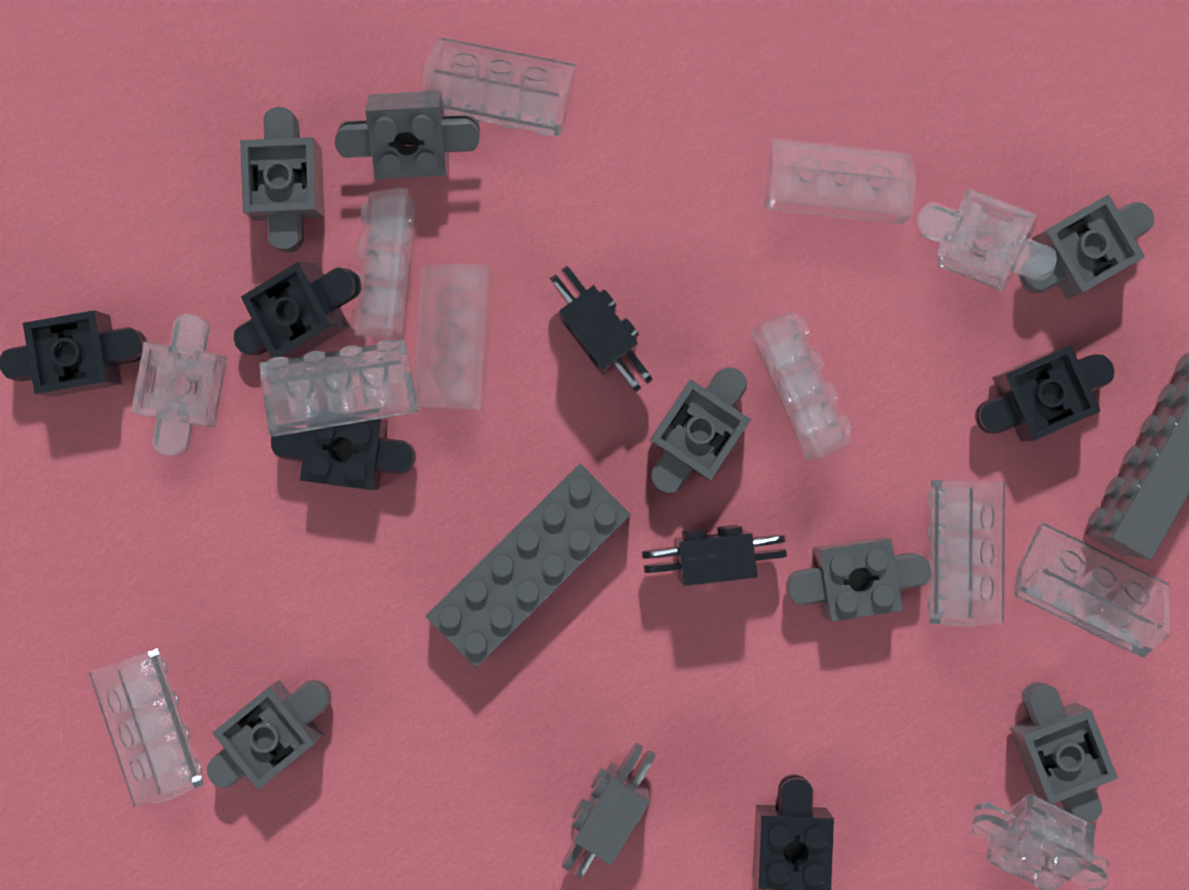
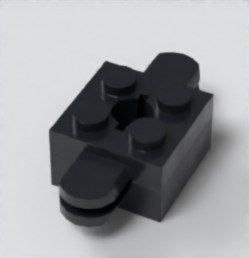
[234,261,362,361]
[549,265,653,393]
[0,310,148,397]
[975,345,1115,442]
[271,409,416,490]
[642,525,787,586]
[753,774,834,890]

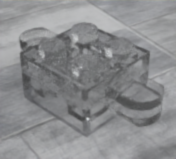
[917,188,1057,292]
[131,314,227,456]
[971,793,1109,890]

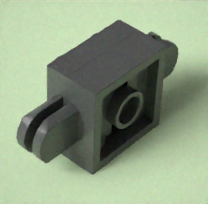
[335,90,480,179]
[240,107,324,253]
[1019,194,1154,299]
[649,367,751,493]
[786,537,931,622]
[207,680,332,790]
[1010,682,1118,823]
[561,743,655,879]

